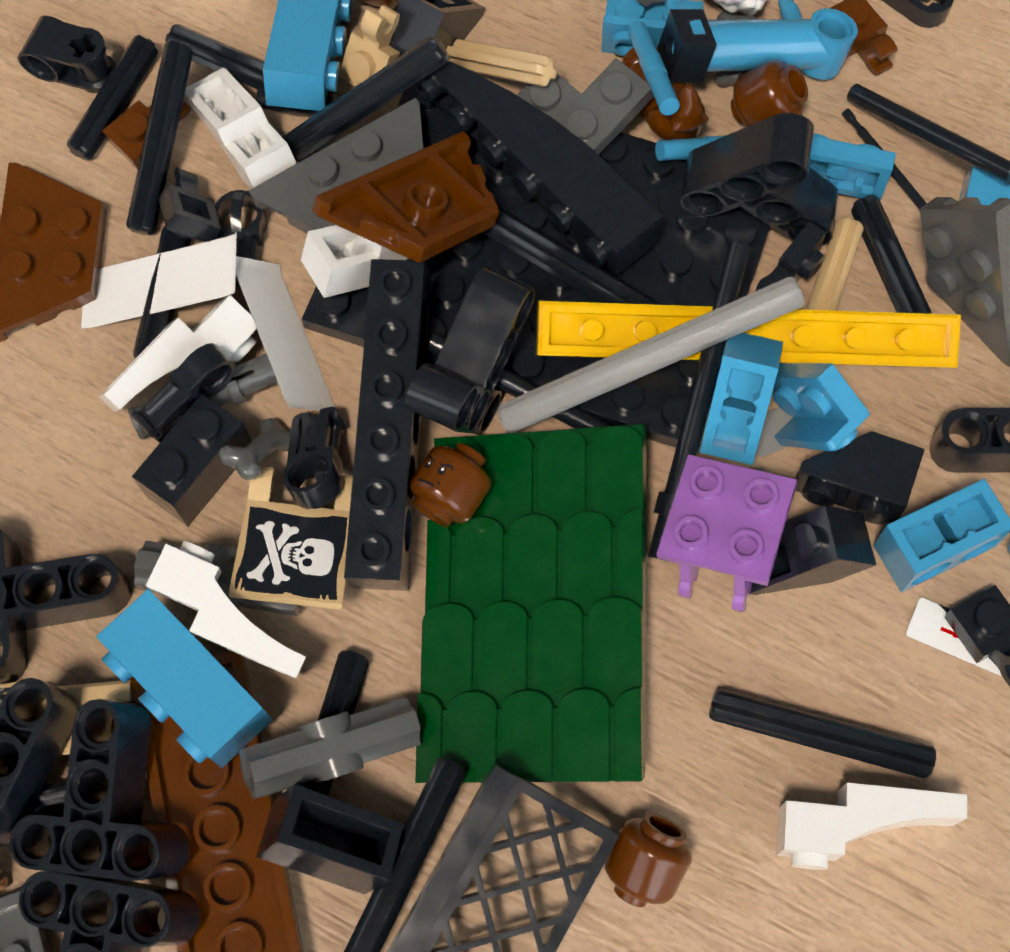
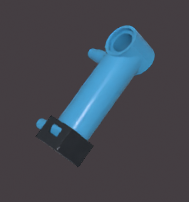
[657,0,858,83]

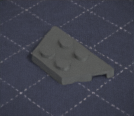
[248,98,424,233]
[920,197,1010,367]

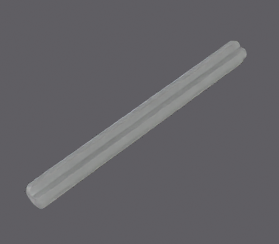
[498,277,805,433]

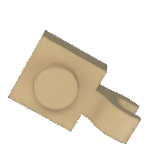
[339,5,400,87]

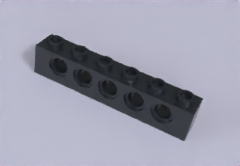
[344,259,432,591]

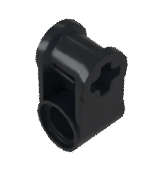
[17,15,116,93]

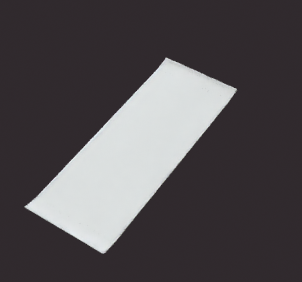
[81,233,237,329]
[236,256,340,413]

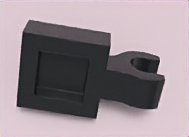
[159,167,221,242]
[756,221,826,291]
[944,585,1010,686]

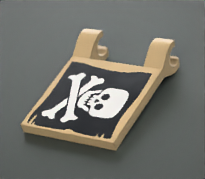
[229,465,353,610]

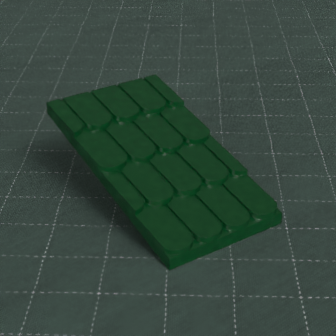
[415,424,647,783]

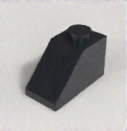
[389,0,485,60]

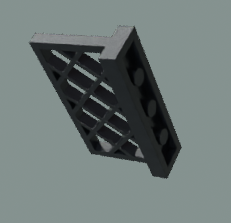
[387,760,620,952]

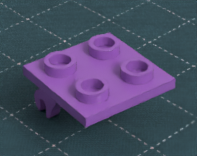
[656,454,797,612]

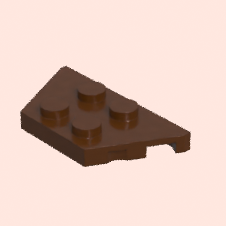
[312,132,500,263]
[0,163,107,342]

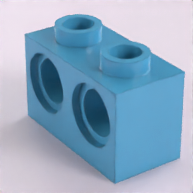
[699,333,783,465]
[873,478,1010,593]

